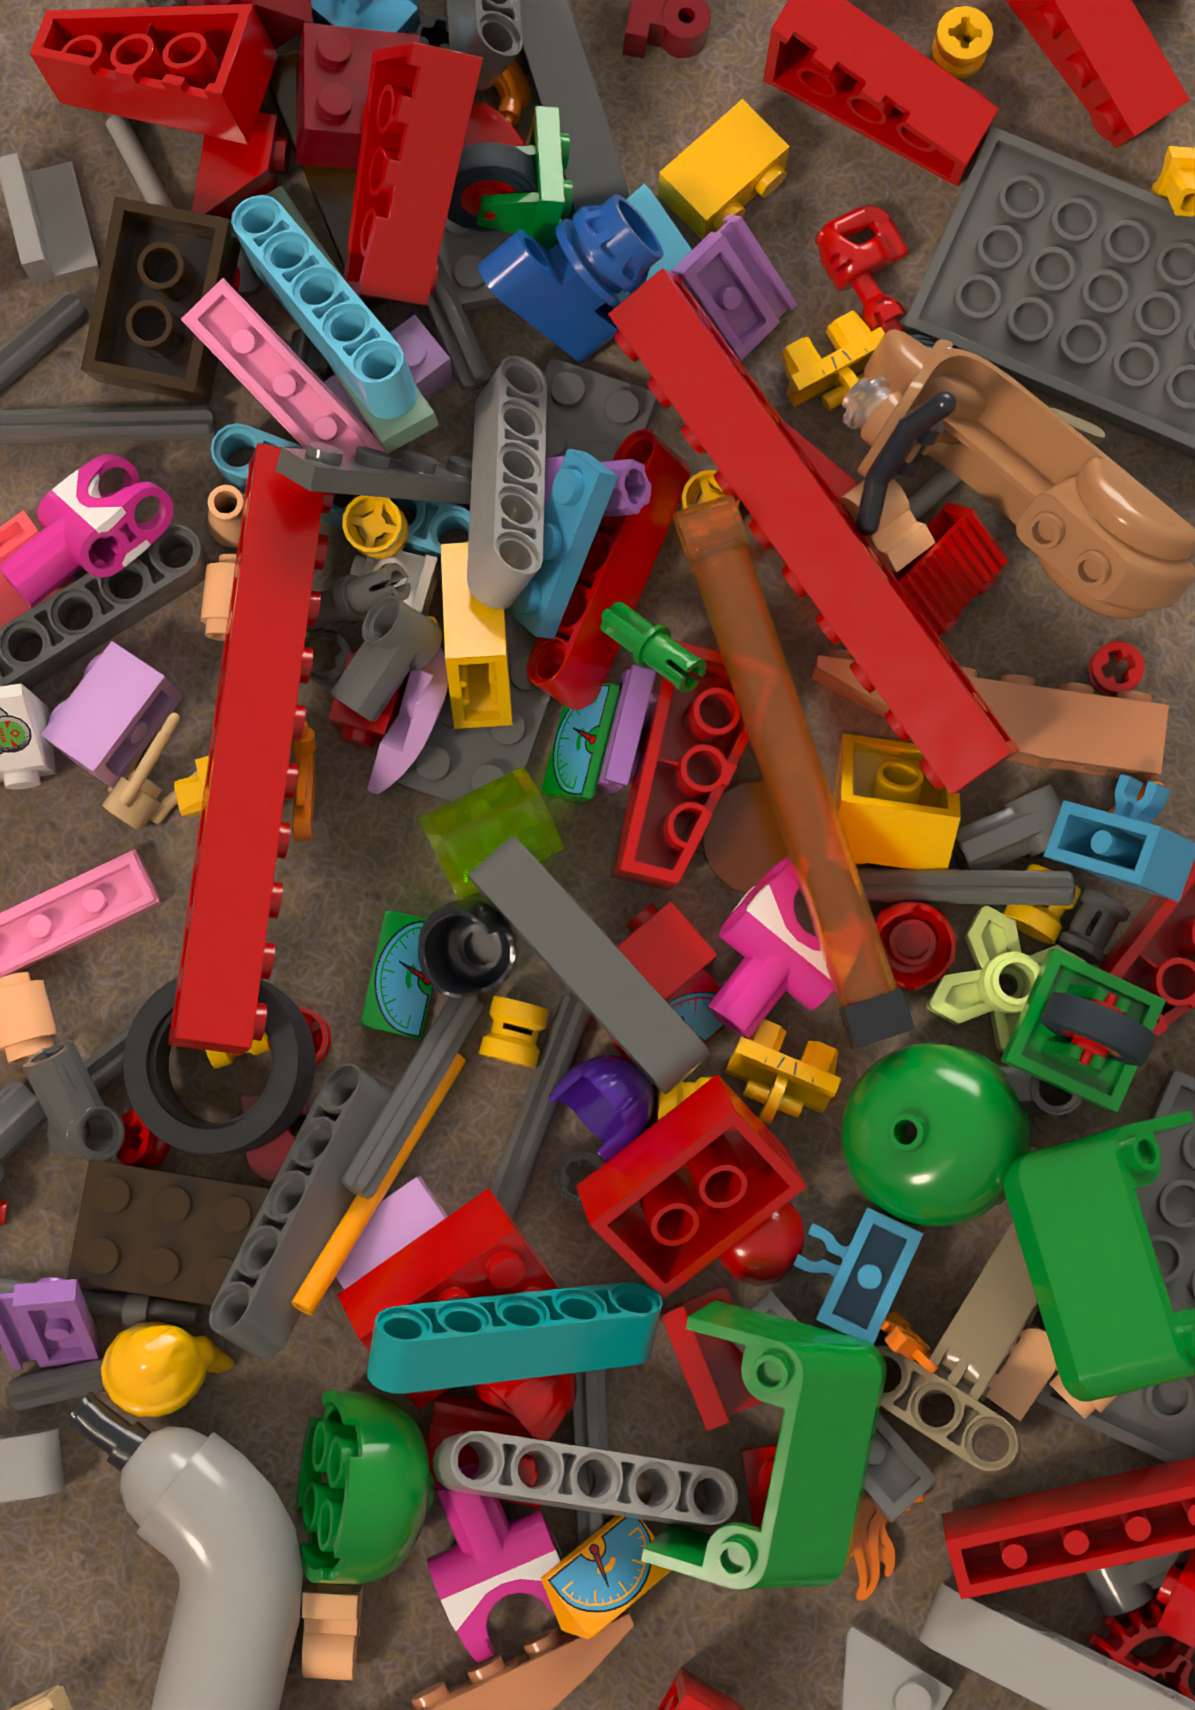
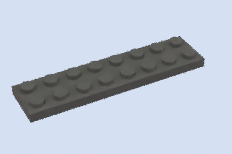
[396,357,657,823]

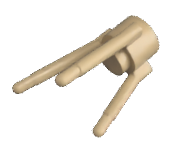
[102,713,198,831]

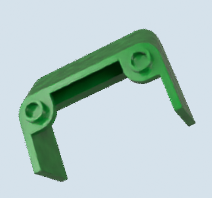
[1003,1111,1195,1402]
[641,1300,887,1590]

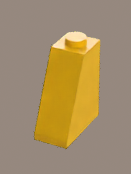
[441,541,513,729]

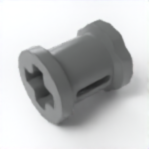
[1056,888,1130,966]

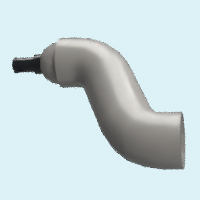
[66,1391,303,1710]

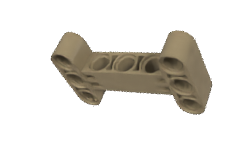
[876,1145,1039,1475]

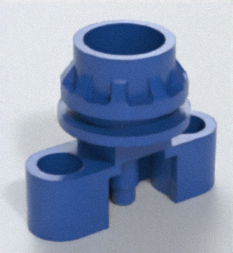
[478,194,664,362]

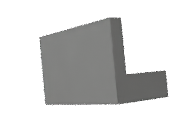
[0,153,100,285]

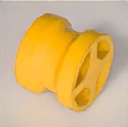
[931,6,993,79]

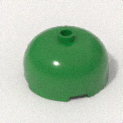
[841,1043,1030,1227]
[295,1389,434,1585]

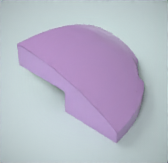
[367,646,448,794]

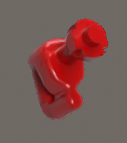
[815,205,909,333]

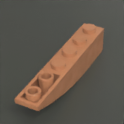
[811,650,1169,783]
[383,1607,634,1710]

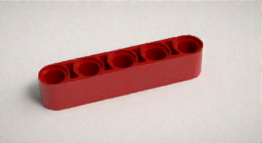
[526,429,690,710]

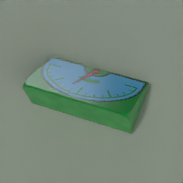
[542,683,621,805]
[361,910,433,1040]

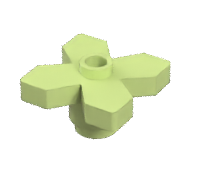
[926,906,1086,1053]

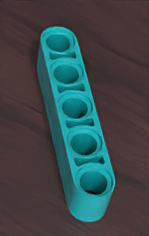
[367,1282,663,1394]

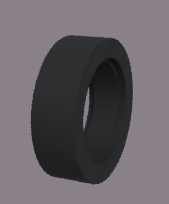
[123,977,315,1154]

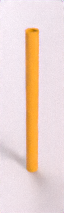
[291,1053,466,1315]

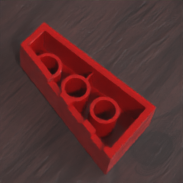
[763,0,999,187]
[1005,0,1190,149]
[30,4,278,144]
[343,42,483,305]
[610,640,786,891]
[1098,859,1195,1039]

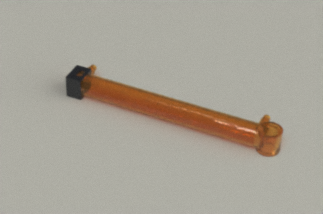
[673,494,915,1049]

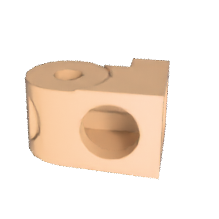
[840,479,936,572]
[986,1324,1057,1421]
[302,1582,363,1681]

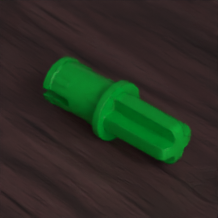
[600,602,707,693]

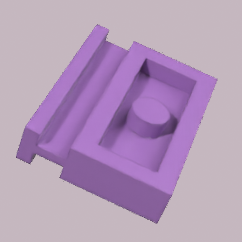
[671,214,798,361]
[596,665,656,794]
[0,1277,101,1370]

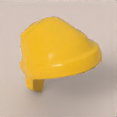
[101,1321,235,1418]

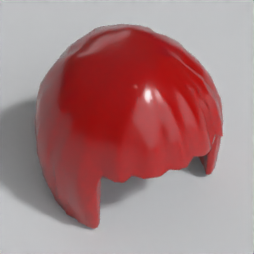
[474,1373,577,1441]

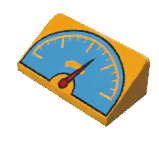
[540,1516,672,1639]

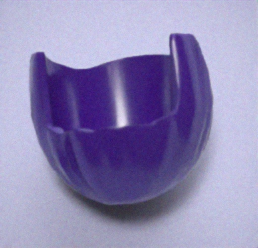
[548,1055,655,1161]

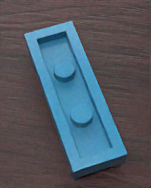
[506,448,618,639]

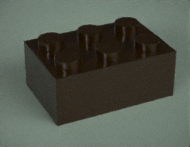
[81,196,241,404]
[67,1160,271,1306]

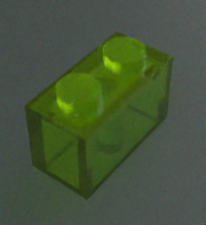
[418,766,565,900]

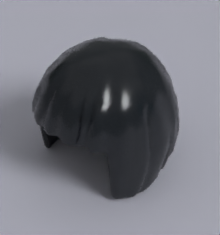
[418,900,518,999]

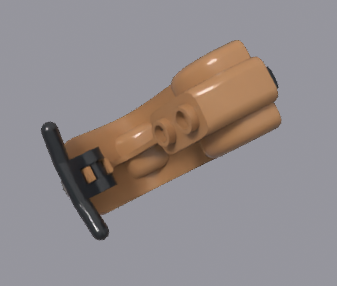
[842,329,1195,619]

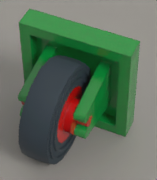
[447,106,573,251]
[1000,948,1166,1113]

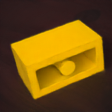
[658,99,790,240]

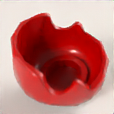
[866,901,957,991]
[717,1201,805,1286]

